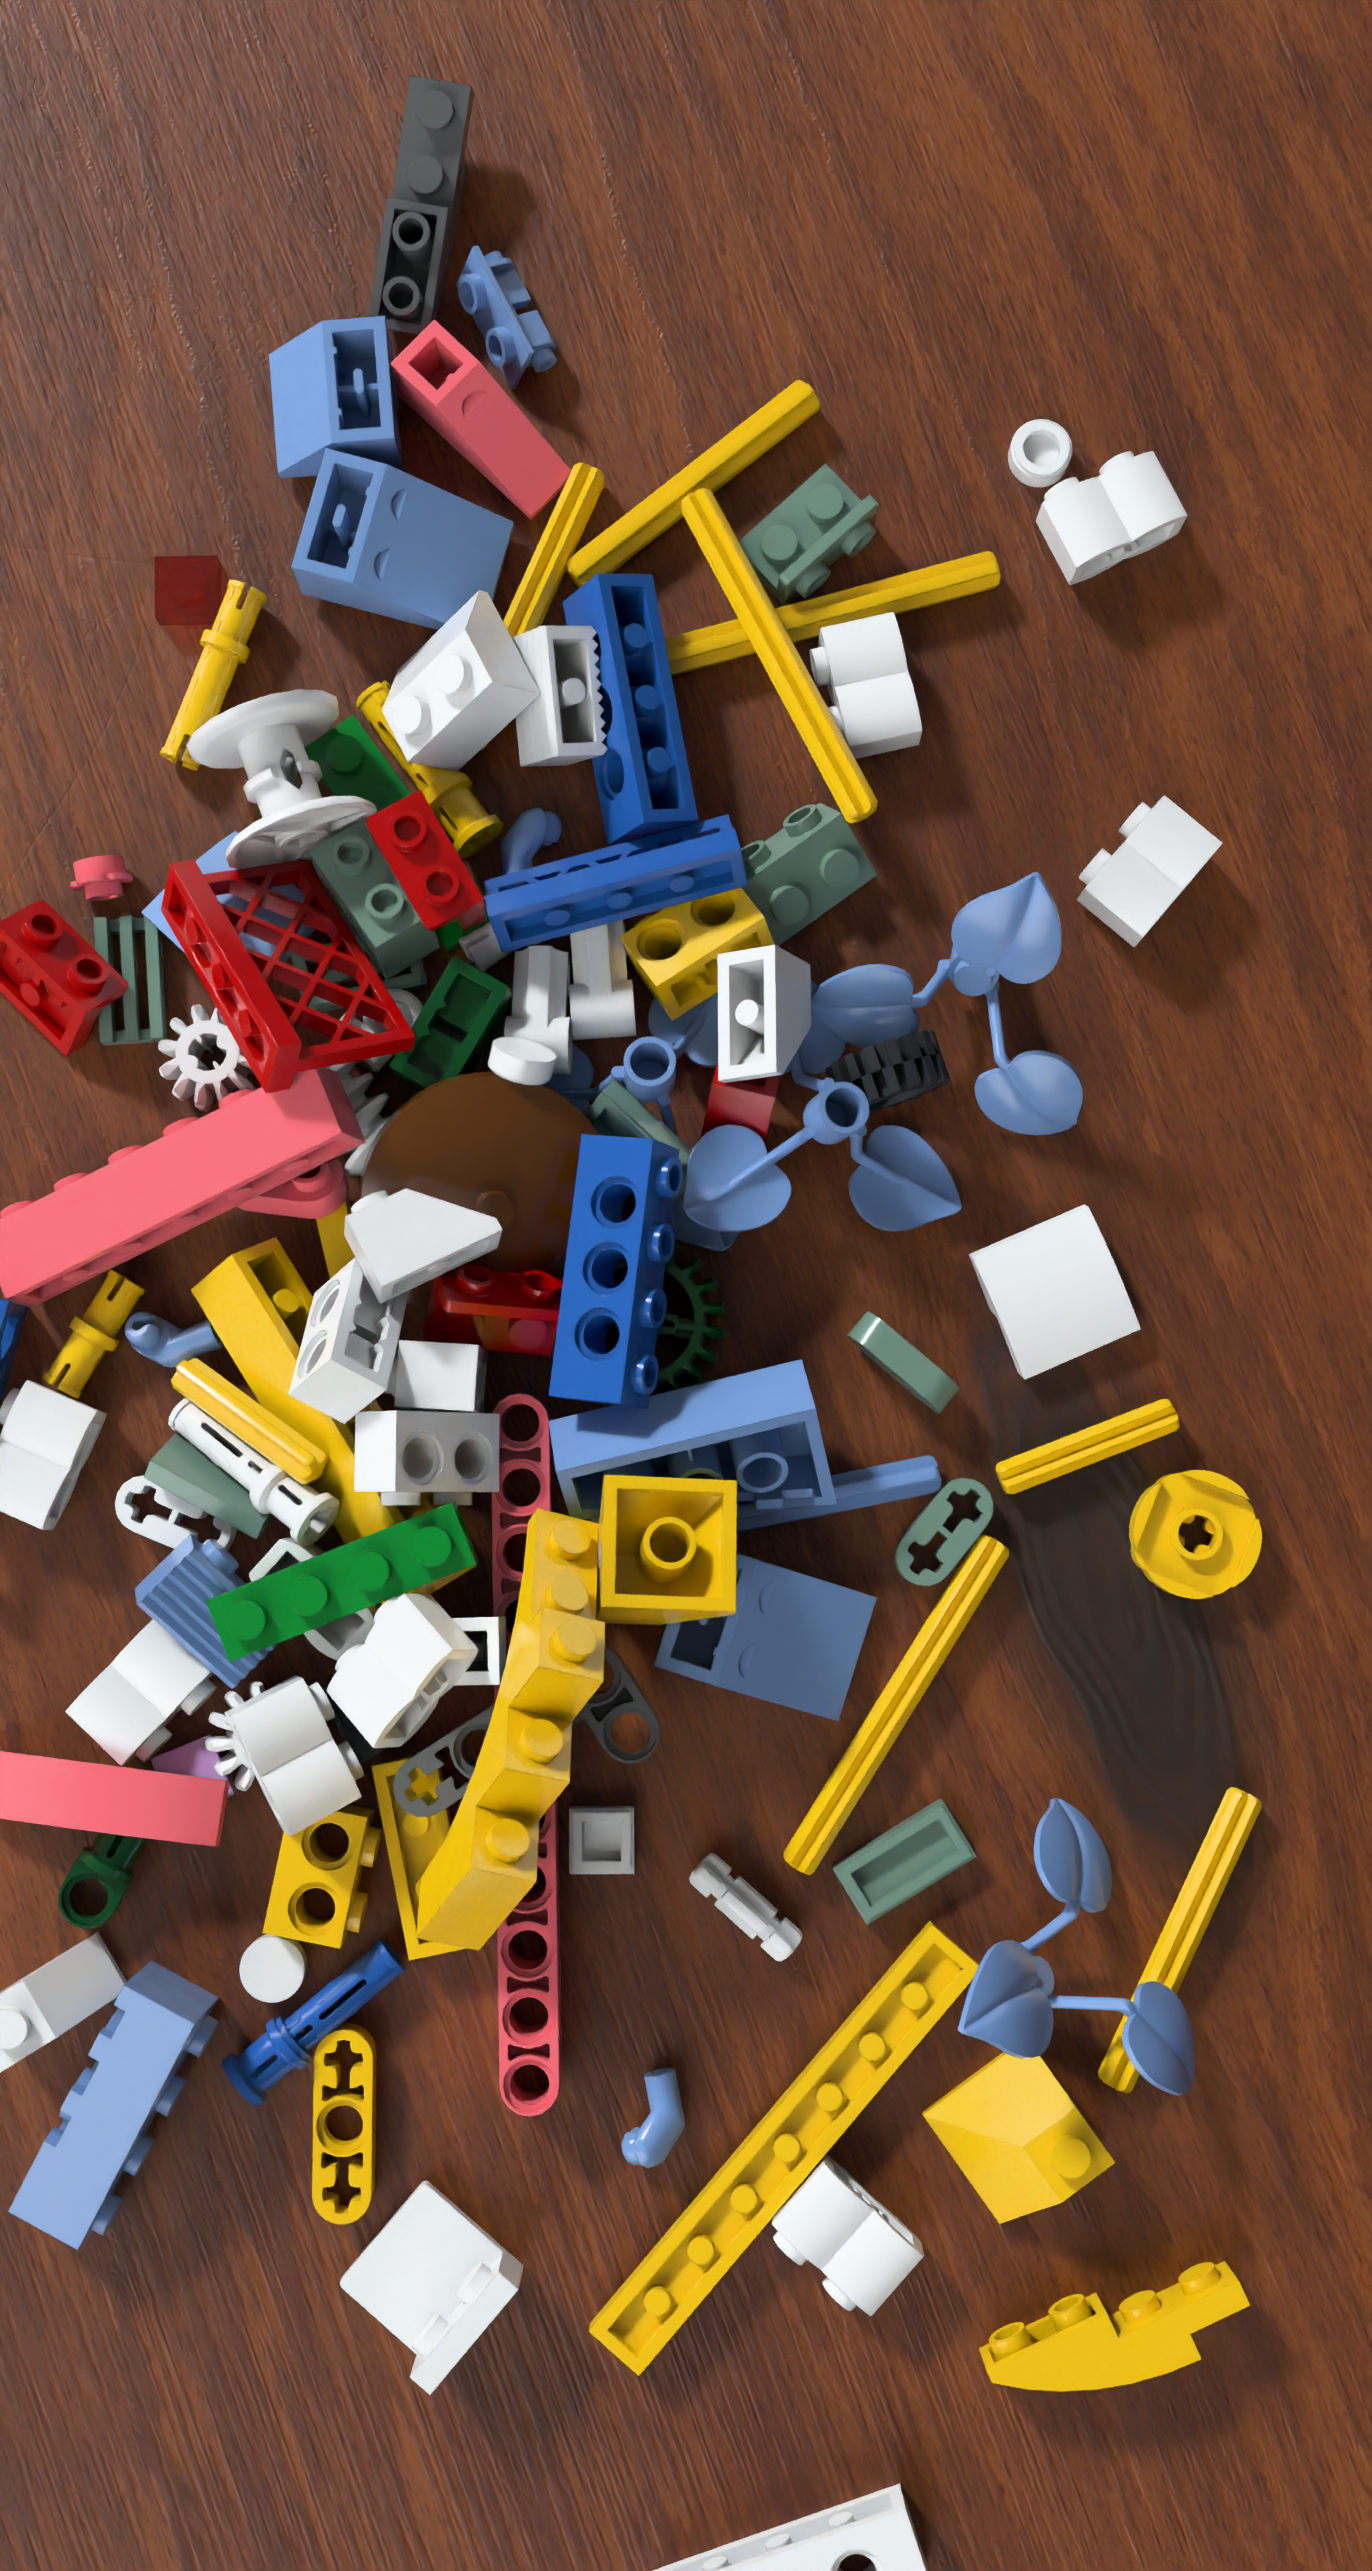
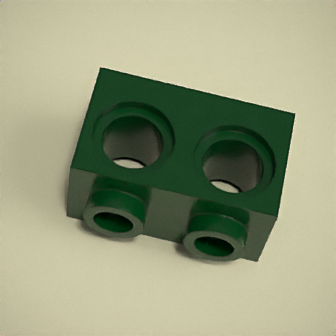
[389,956,513,1092]

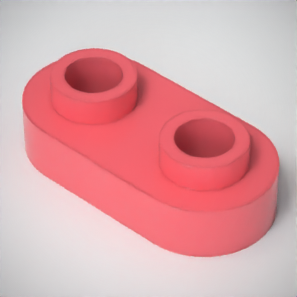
[237,1158,350,1219]

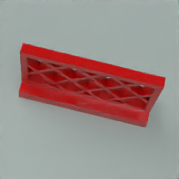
[161,859,416,1094]

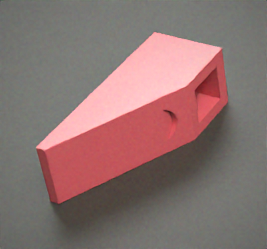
[390,319,571,520]

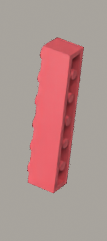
[0,1067,366,1305]

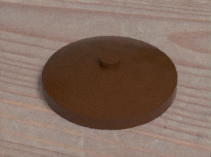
[359,1072,599,1313]

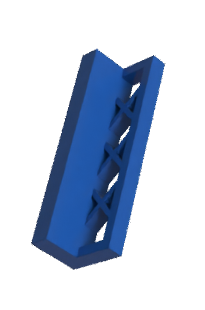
[484,814,748,952]

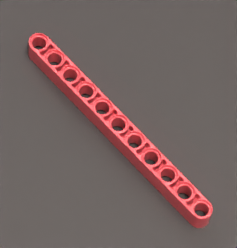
[491,1393,562,2117]

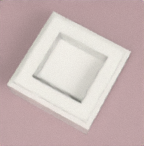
[569,1806,635,1874]

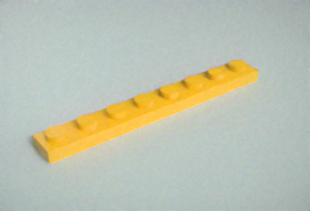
[589,1921,979,2376]

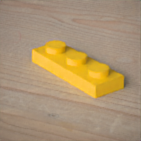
[371,1756,467,1961]

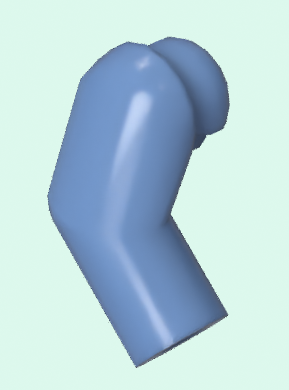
[500,807,562,876]
[621,2067,685,2168]

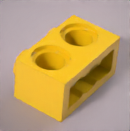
[620,888,775,1021]
[263,1804,382,1949]

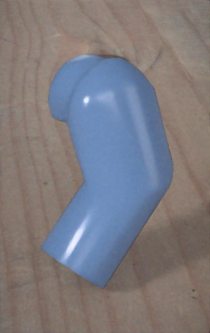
[125,1311,224,1368]

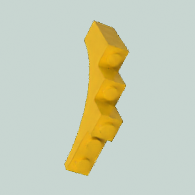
[416,1508,605,1951]

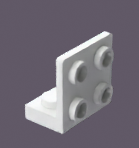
[340,2181,524,2395]

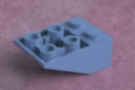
[291,448,514,630]
[654,1552,877,1721]

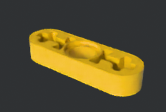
[312,2023,377,2225]

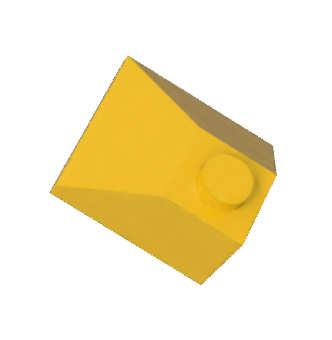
[596,1475,737,1625]
[922,2052,1116,2224]

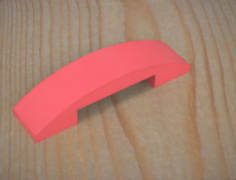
[0,1751,230,1847]

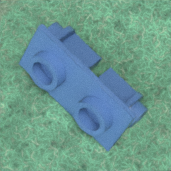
[456,245,557,389]

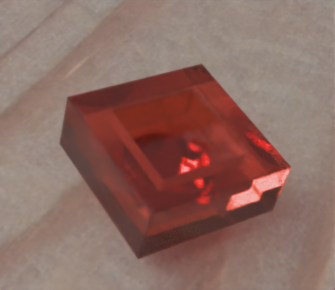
[155,555,221,625]

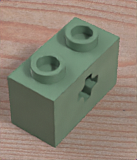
[308,819,440,980]

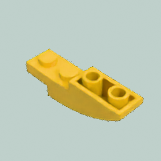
[979,2261,1250,2392]

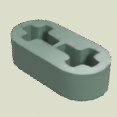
[847,1311,960,1414]
[894,1478,994,1586]

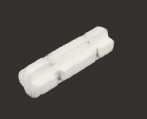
[689,1853,803,1962]

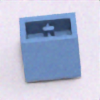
[269,316,403,479]

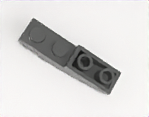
[369,75,474,336]

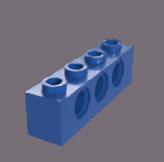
[563,573,699,845]
[549,1134,683,1409]

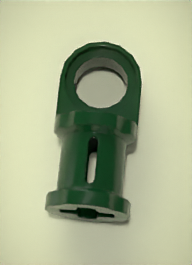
[58,1832,148,1929]

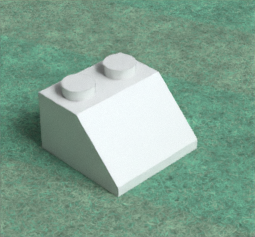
[382,590,541,771]

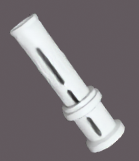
[168,1398,340,1546]

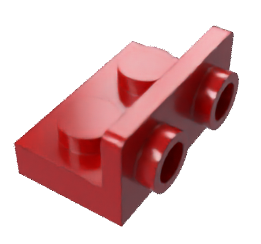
[366,790,486,932]
[0,900,128,1057]
[423,1264,563,1356]

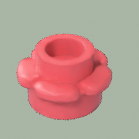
[70,855,133,902]

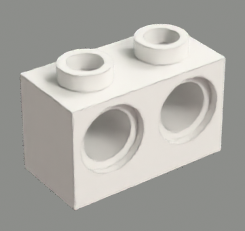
[288,1257,409,1424]
[385,1340,488,1413]
[354,1411,500,1505]

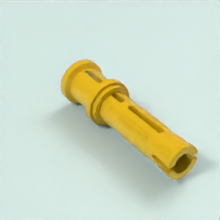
[356,681,503,858]

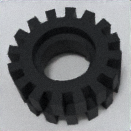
[825,1030,951,1114]

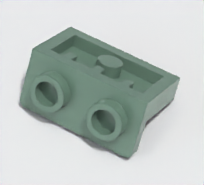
[739,463,879,606]

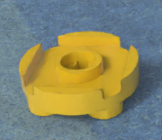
[1129,1470,1262,1599]

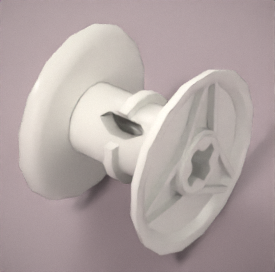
[186,689,377,869]

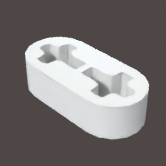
[115,1475,237,1550]

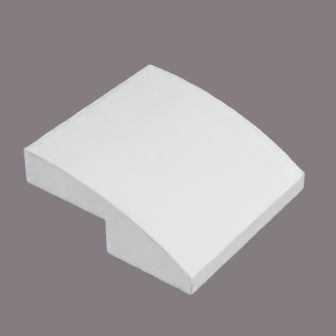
[969,1204,1141,1380]

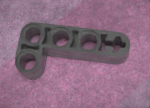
[393,1644,660,1817]

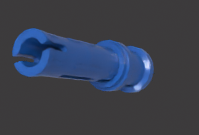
[222,1938,407,2107]

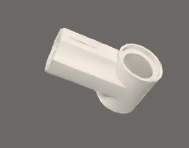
[569,920,636,1040]
[504,945,573,1074]

